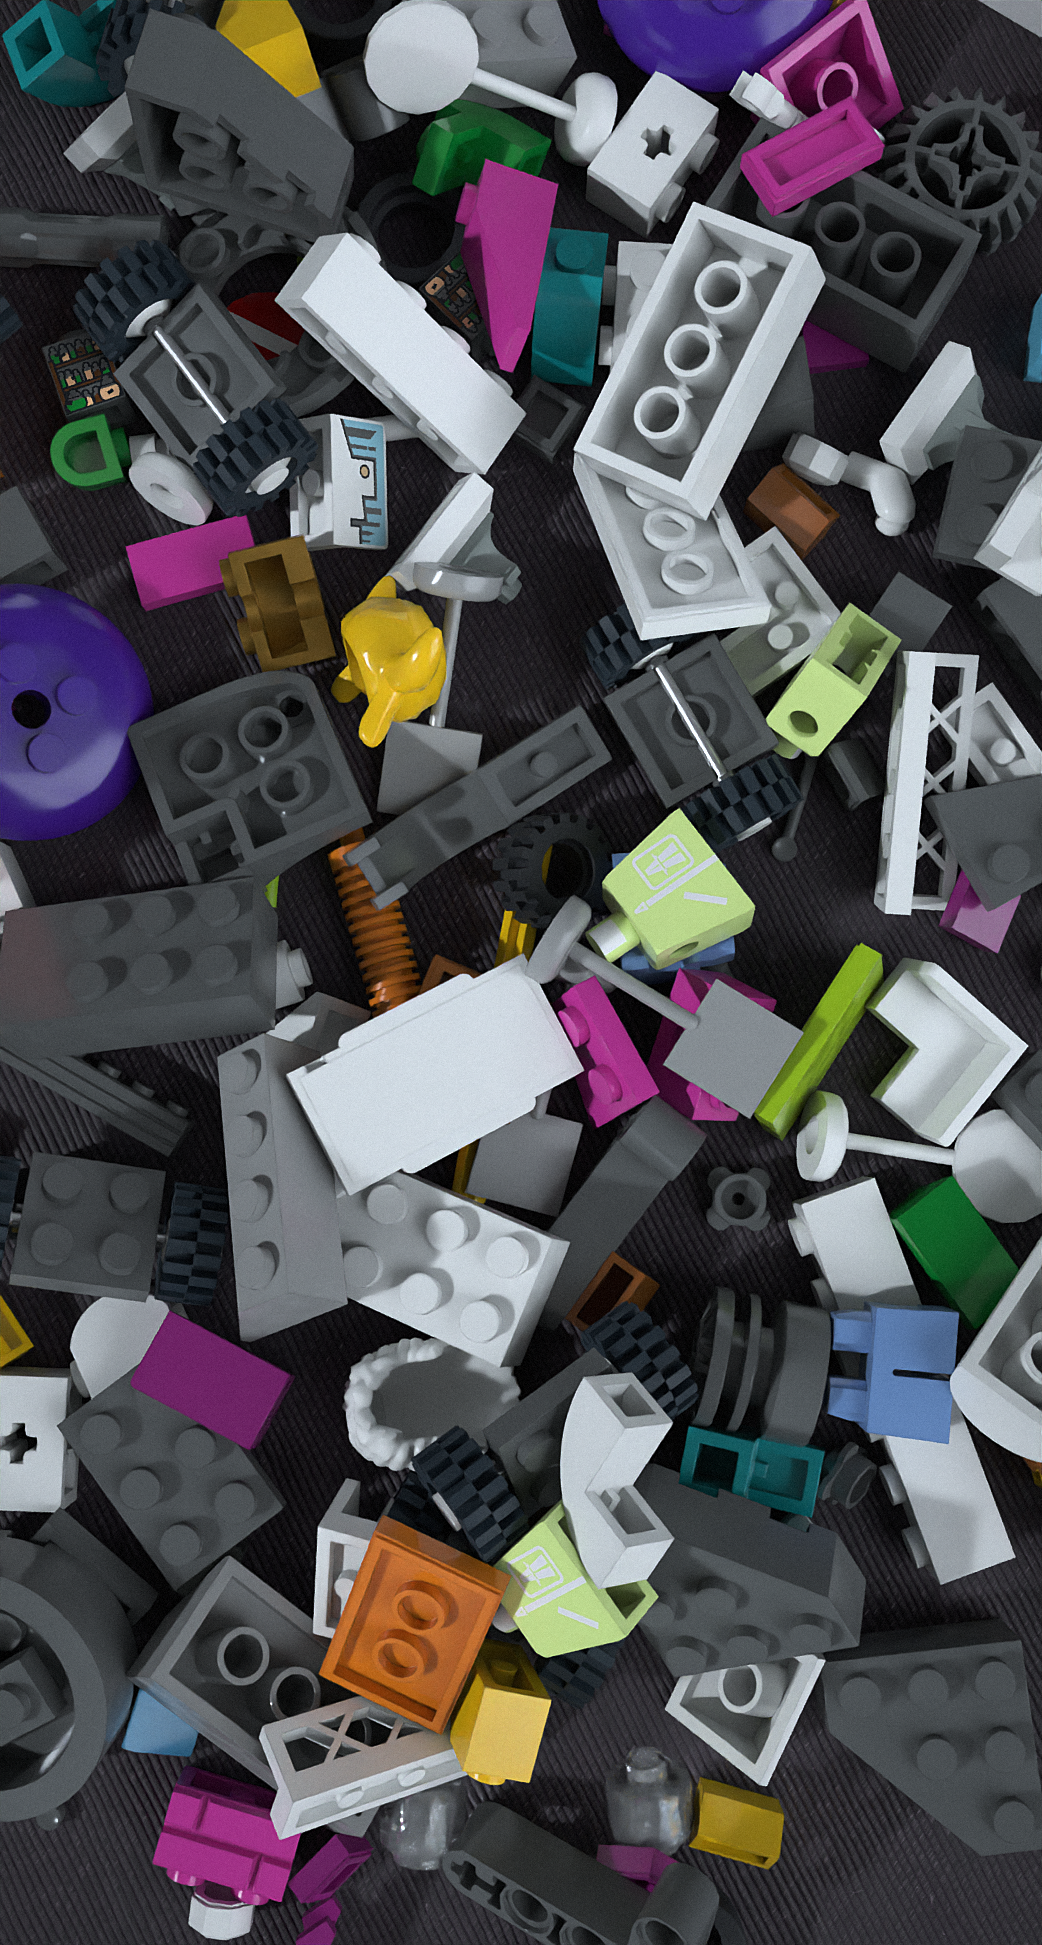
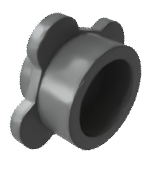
[706,1167,770,1231]
[817,1441,877,1509]

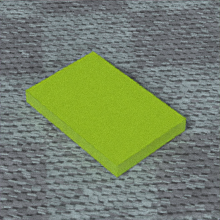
[754,943,884,1141]

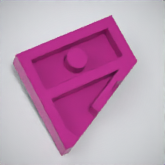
[552,975,660,1130]

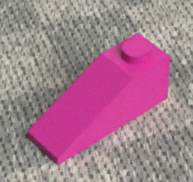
[455,159,558,373]

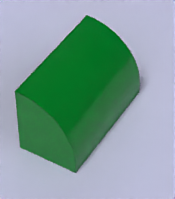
[889,1175,1019,1330]

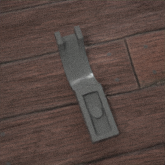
[342,705,613,911]

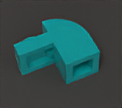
[2,0,123,108]
[531,227,608,387]
[678,1420,825,1518]

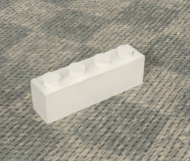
[274,233,527,474]

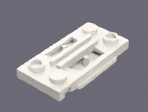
[285,953,585,1196]

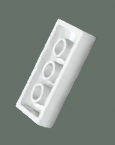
[950,1236,1042,1463]

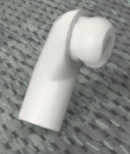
[841,451,916,536]

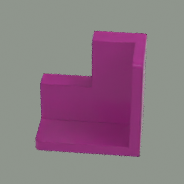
[130,1310,296,1450]

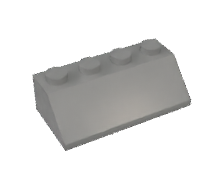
[217,1033,348,1342]
[126,1556,406,1838]

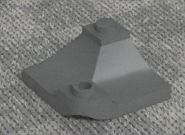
[127,670,373,893]

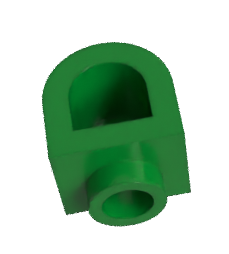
[50,414,132,491]

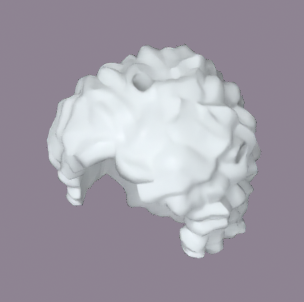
[342,1338,521,1471]

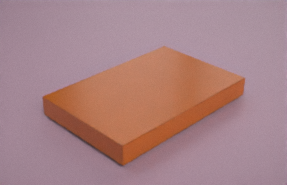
[318,1515,511,1735]

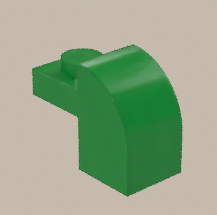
[412,99,552,196]

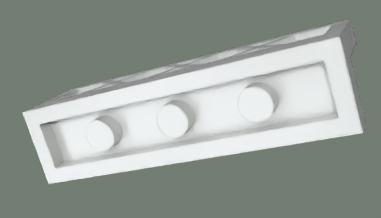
[874,651,979,915]
[259,1695,468,1840]

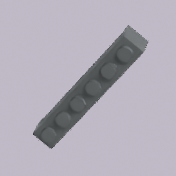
[0,1035,196,1157]

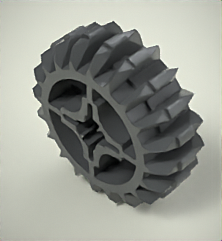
[877,86,1042,257]

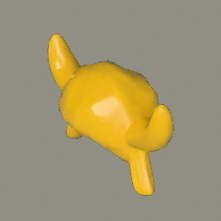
[331,576,447,748]

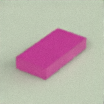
[740,96,885,217]
[125,515,256,611]

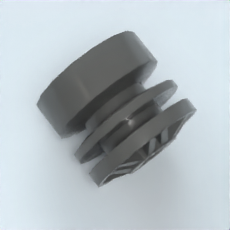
[688,1286,831,1448]

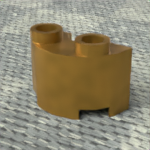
[219,533,336,672]

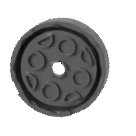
[0,1530,138,1822]

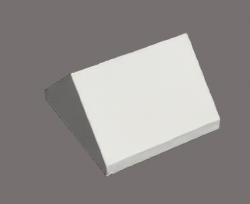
[665,1653,826,1786]

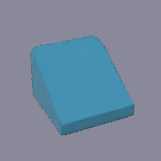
[121,1688,199,1757]

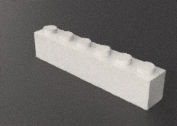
[788,1176,1015,1585]

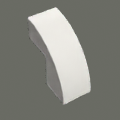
[560,1372,675,1590]

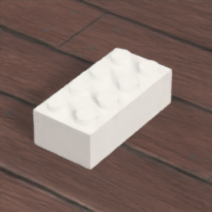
[573,202,826,521]
[333,1169,570,1368]

